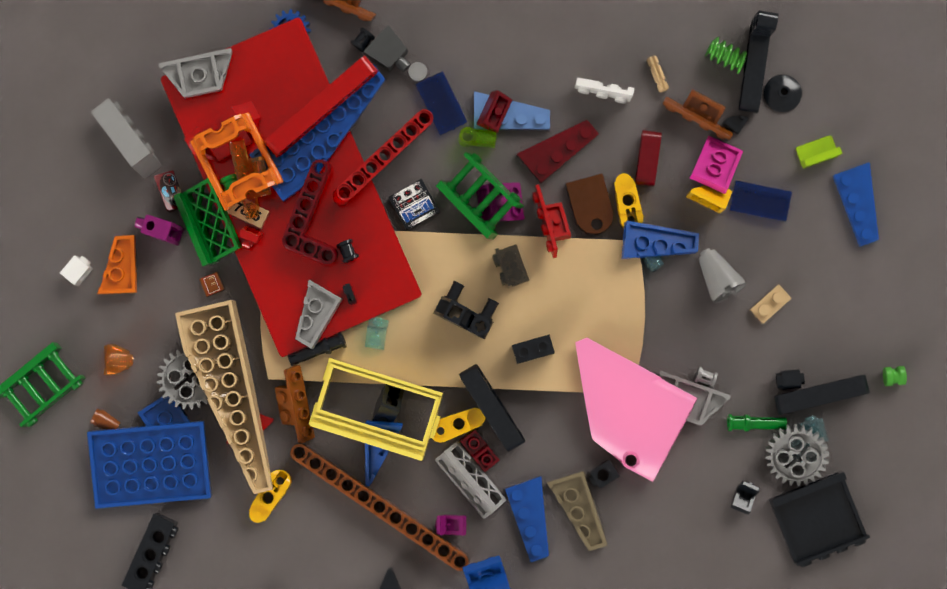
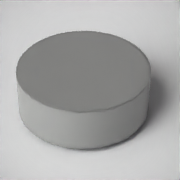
[408,62,428,82]

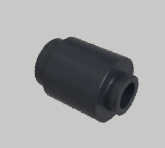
[776,369,805,390]

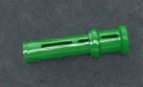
[727,414,787,432]

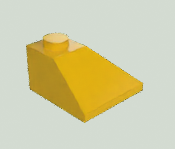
[686,186,732,214]

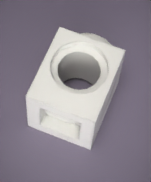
[60,255,93,286]

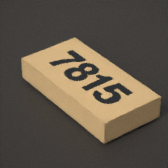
[227,200,270,229]

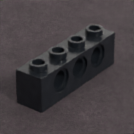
[121,513,179,589]

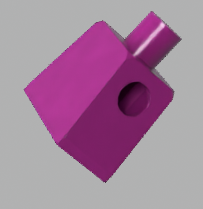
[135,215,184,246]

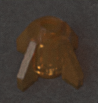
[104,344,133,375]

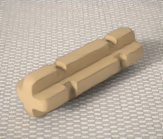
[647,55,669,93]

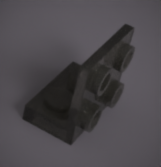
[492,244,529,288]

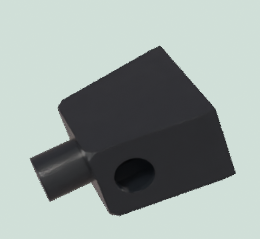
[372,384,404,422]

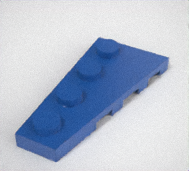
[833,162,879,247]
[621,221,699,259]
[505,476,549,562]

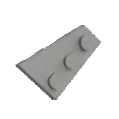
[295,280,343,349]

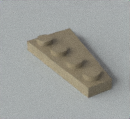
[547,471,608,551]

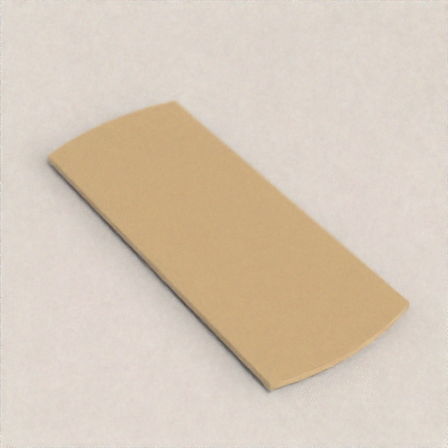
[260,231,645,393]

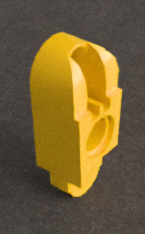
[614,173,643,229]
[433,407,486,443]
[249,469,292,523]

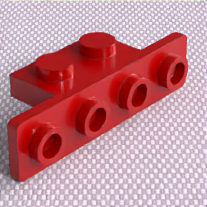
[532,184,571,258]

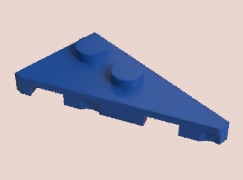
[365,420,403,486]

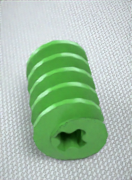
[704,37,747,74]

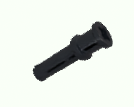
[288,331,347,366]

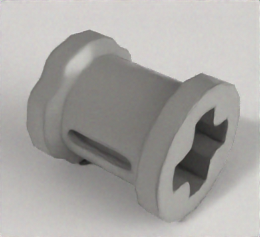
[694,366,718,389]

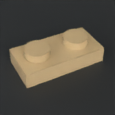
[750,284,792,324]

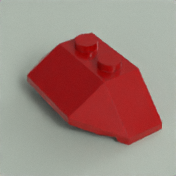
[184,101,261,162]

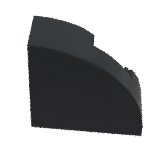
[722,115,749,135]
[343,283,357,305]

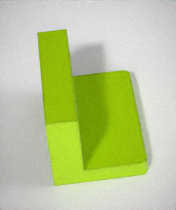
[796,135,843,169]

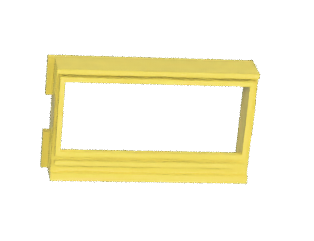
[309,358,444,461]

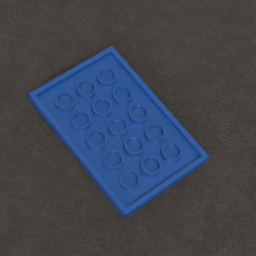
[87,421,212,509]

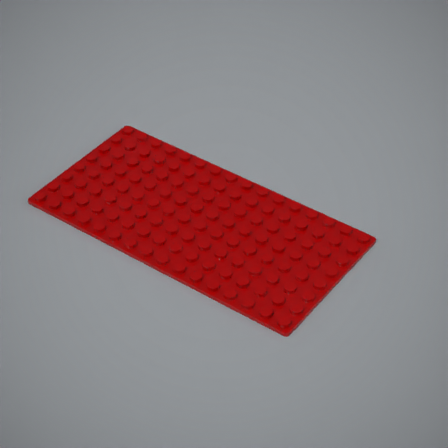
[161,18,422,357]

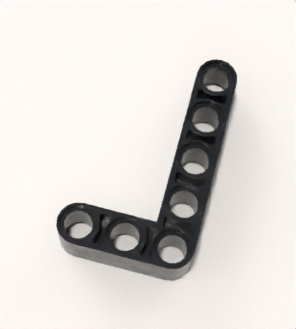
[738,10,778,113]

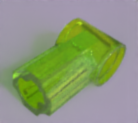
[458,127,496,148]

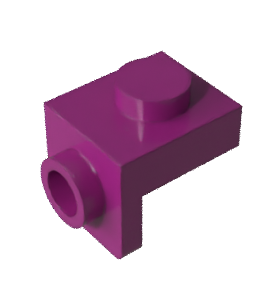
[435,515,466,536]

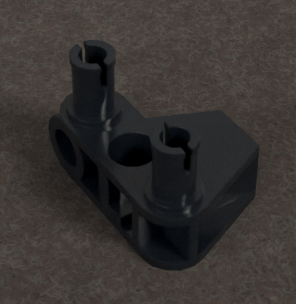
[433,281,499,340]

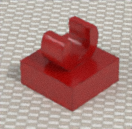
[239,225,264,249]

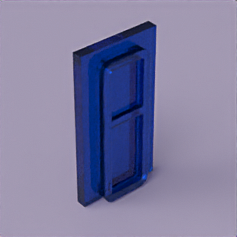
[415,71,468,136]
[729,180,792,222]

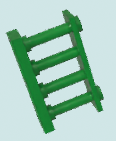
[436,152,524,240]
[0,342,86,428]

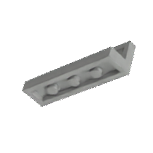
[435,441,507,519]

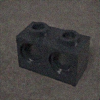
[512,334,555,364]

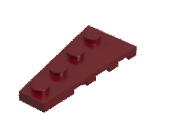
[517,120,599,183]

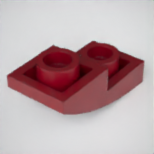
[459,429,500,472]

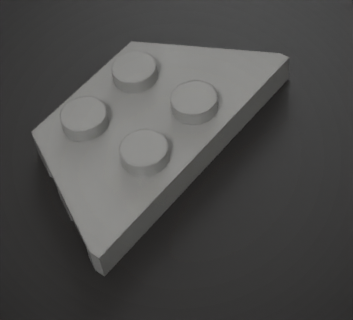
[158,48,233,98]
[659,371,731,426]

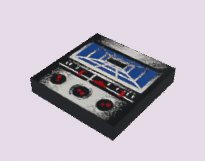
[388,179,440,231]

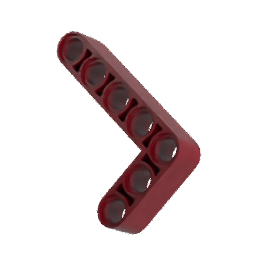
[282,159,338,264]

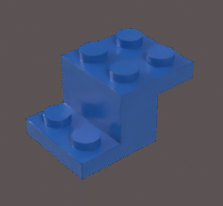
[462,555,511,589]

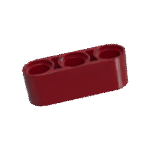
[635,130,662,187]

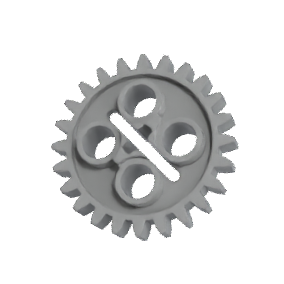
[157,350,208,410]
[765,424,829,486]

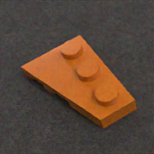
[97,235,137,294]

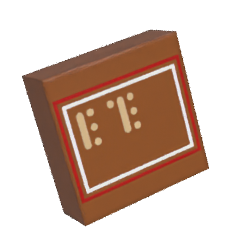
[199,272,225,297]

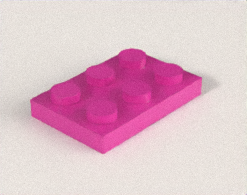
[690,135,743,194]

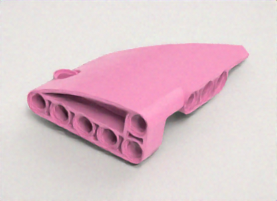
[575,338,698,482]

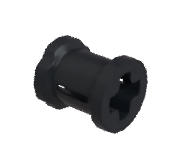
[350,27,375,53]
[336,239,359,263]

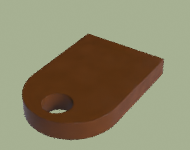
[565,173,613,235]

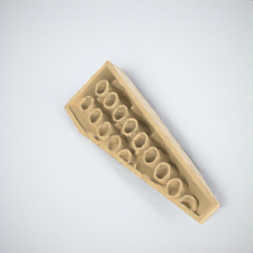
[175,300,273,494]

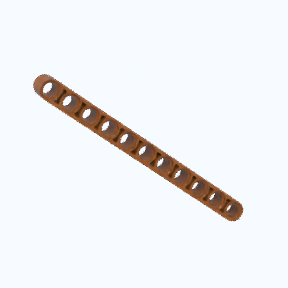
[291,444,469,571]

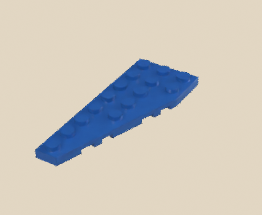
[249,64,386,202]

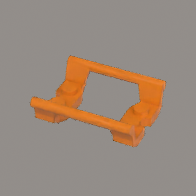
[190,112,284,211]

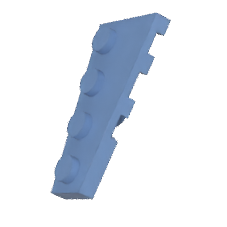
[474,91,550,130]

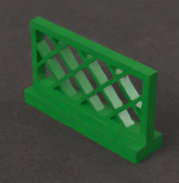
[173,178,242,267]

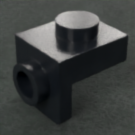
[730,481,760,515]

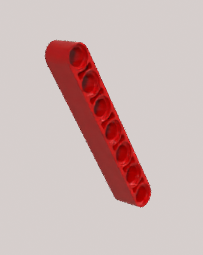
[264,56,378,158]
[333,109,433,205]

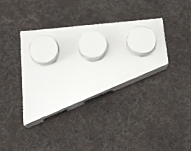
[575,77,635,104]

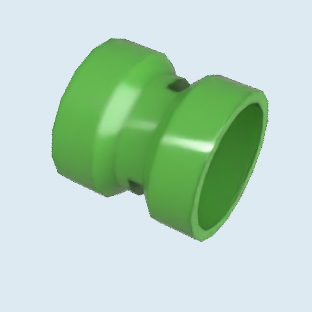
[883,366,907,386]

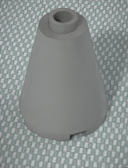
[698,248,746,304]

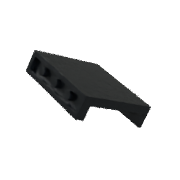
[769,471,870,567]

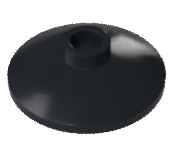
[764,74,802,112]

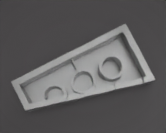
[91,98,163,179]

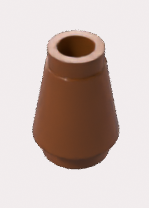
[90,409,121,430]

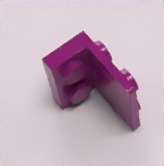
[477,182,524,222]

